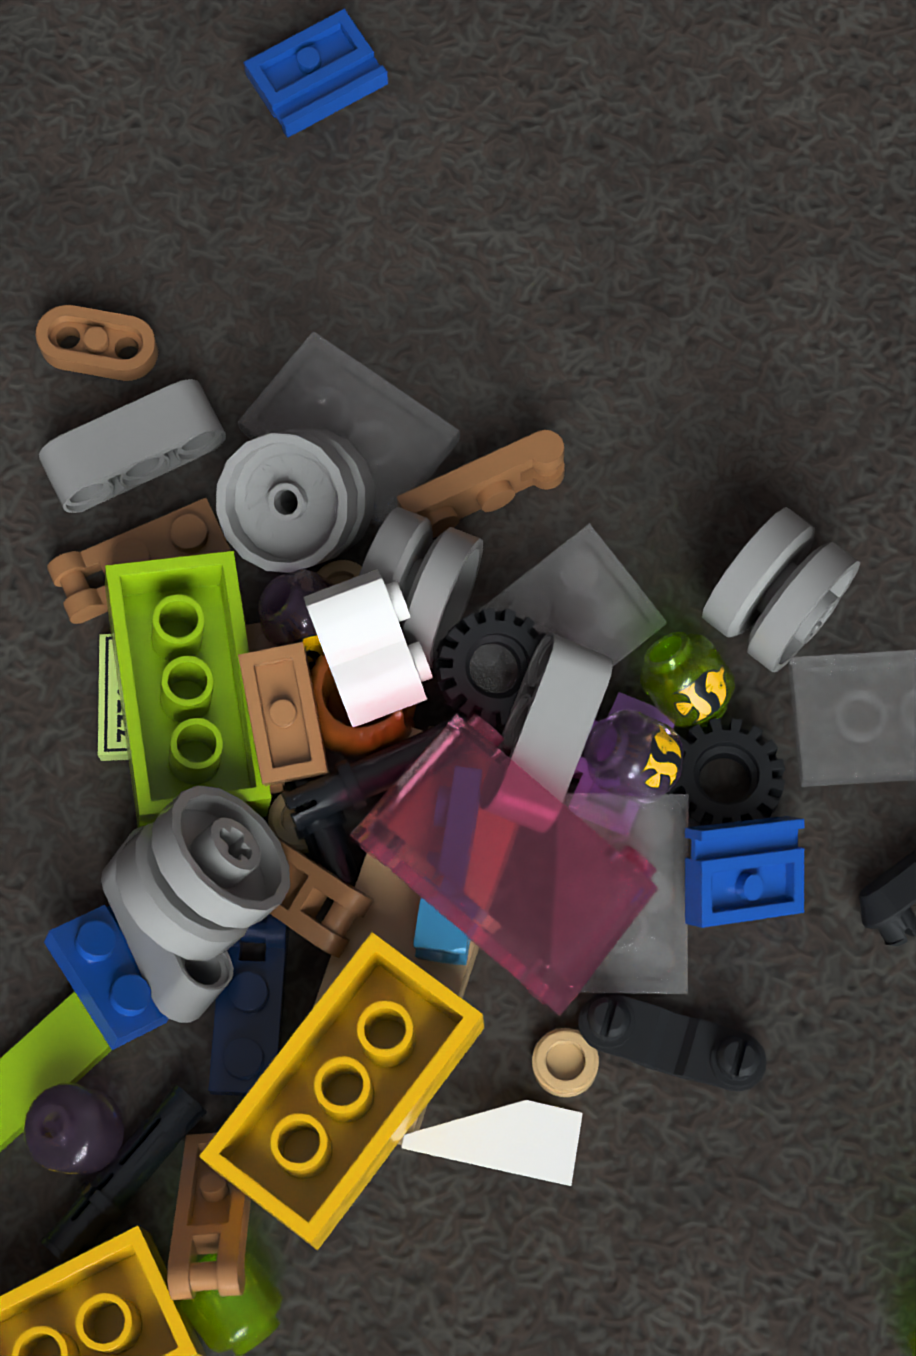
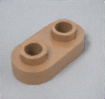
[36,305,158,381]

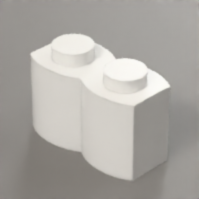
[303,569,433,727]

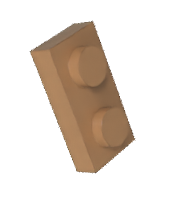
[238,642,330,786]

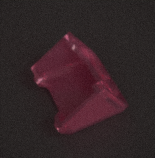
[349,714,659,1016]

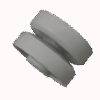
[216,427,375,573]
[359,507,483,669]
[702,507,861,672]
[115,785,290,961]

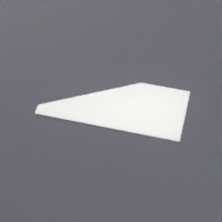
[401,1100,583,1186]

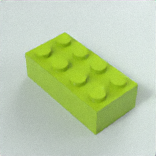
[105,551,271,828]

